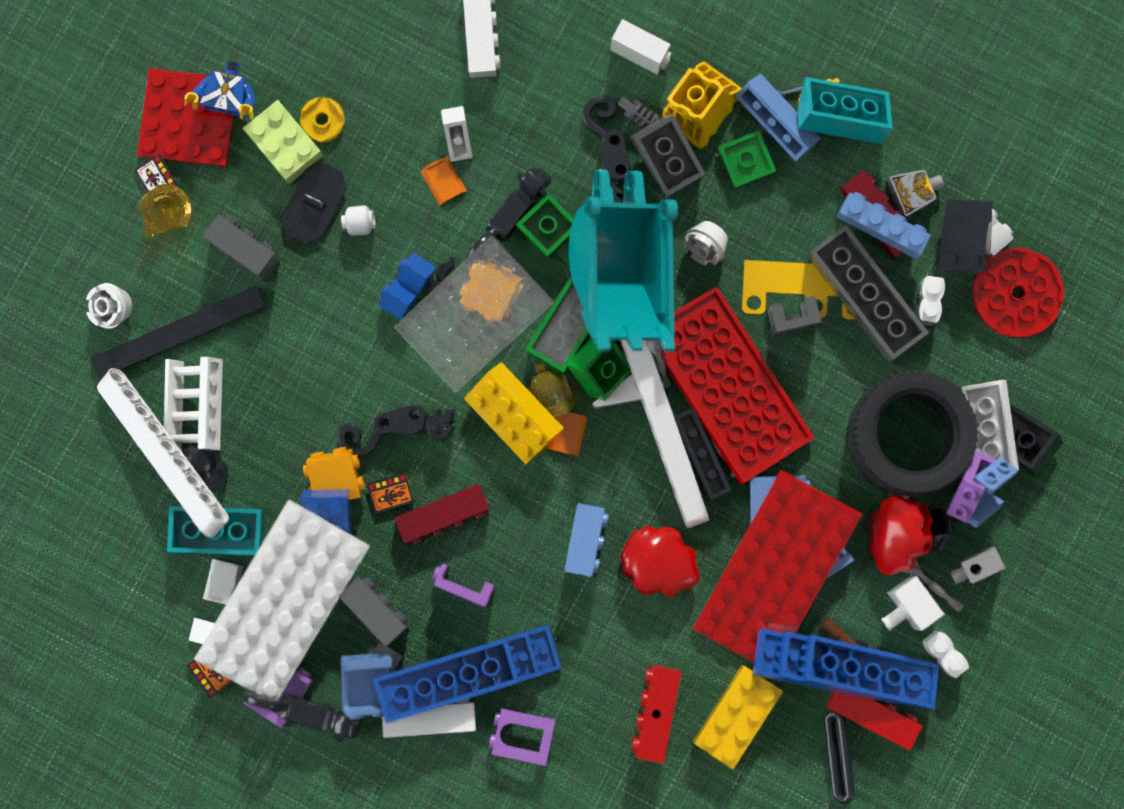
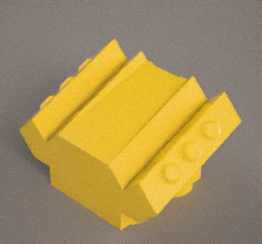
[662,62,742,149]

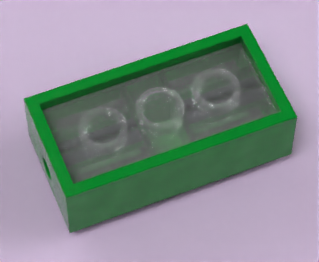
[525,277,591,377]

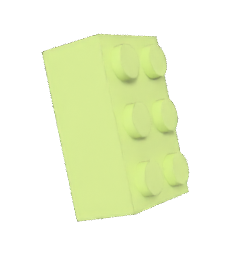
[243,100,323,184]

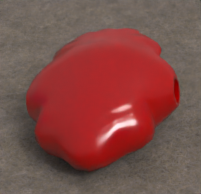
[868,494,933,576]
[620,526,700,597]

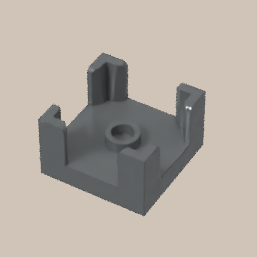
[767,295,821,336]

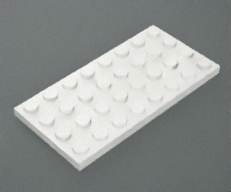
[194,500,369,701]

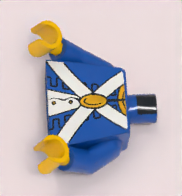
[184,61,256,120]

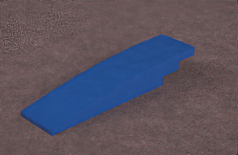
[373,625,562,724]
[753,628,939,710]

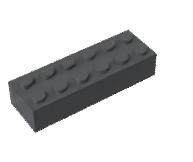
[807,225,929,363]

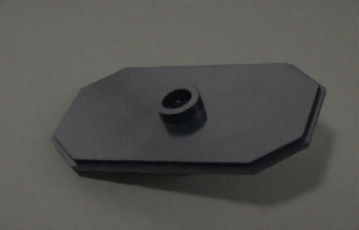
[281,162,346,244]

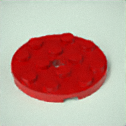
[972,248,1064,338]

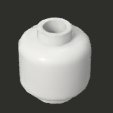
[341,205,375,236]

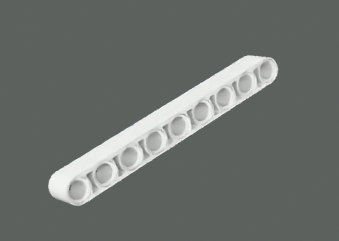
[621,340,709,528]
[97,368,229,537]

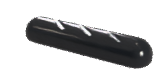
[824,710,855,805]

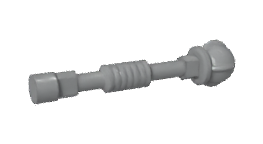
[646,340,671,388]
[905,562,964,612]

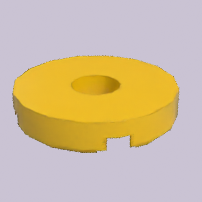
[300,97,345,142]

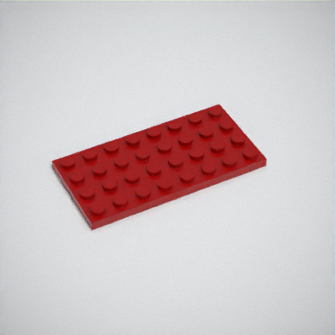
[660,286,815,485]
[693,469,862,662]

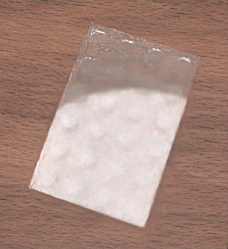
[394,235,554,393]

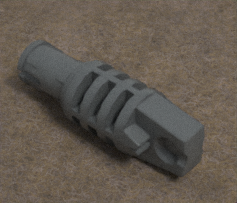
[618,96,659,129]

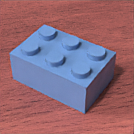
[564,503,608,577]

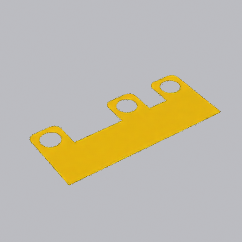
[742,260,855,320]

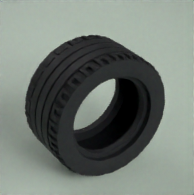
[847,370,979,497]

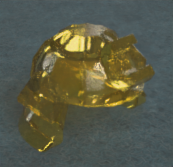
[138,184,191,239]
[527,363,576,418]

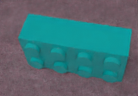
[167,506,265,555]

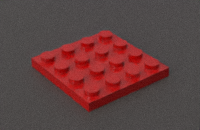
[137,68,234,168]

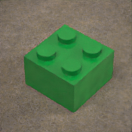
[516,193,574,260]
[567,338,631,401]

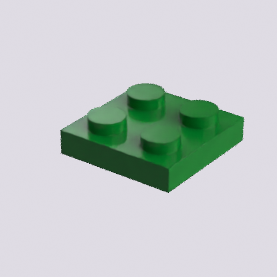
[717,130,776,189]

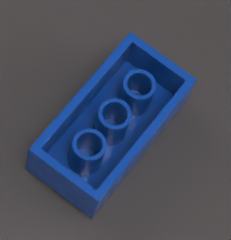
[301,489,353,585]

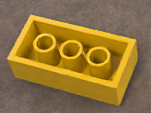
[464,362,564,464]
[692,665,783,769]

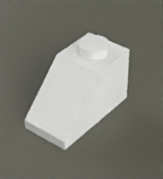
[441,106,473,162]

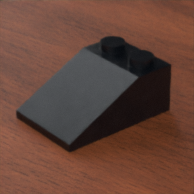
[939,199,993,272]
[1009,403,1063,478]

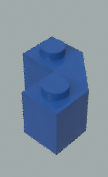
[379,253,437,320]

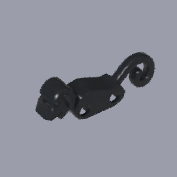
[582,96,631,203]
[465,168,552,267]
[337,405,456,458]
[242,691,362,742]

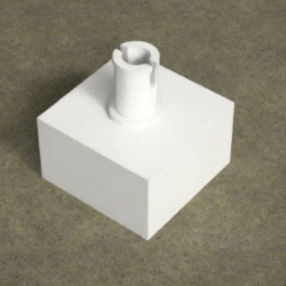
[881,577,944,631]

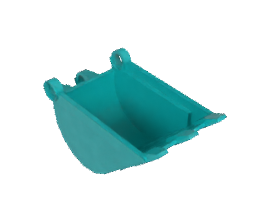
[568,169,678,351]

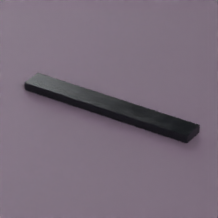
[90,286,266,379]

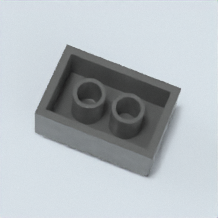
[630,114,705,197]
[202,214,280,282]
[339,577,409,647]

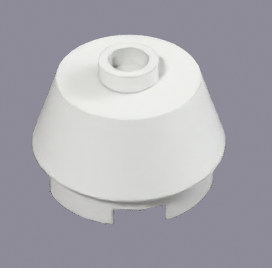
[683,221,728,265]
[86,283,132,329]

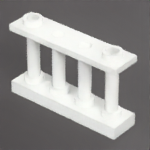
[164,357,223,451]

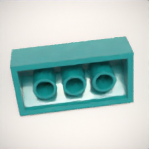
[797,77,893,144]

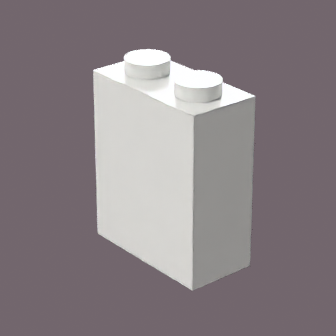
[611,19,672,75]

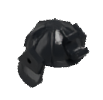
[183,443,228,490]
[928,507,961,552]

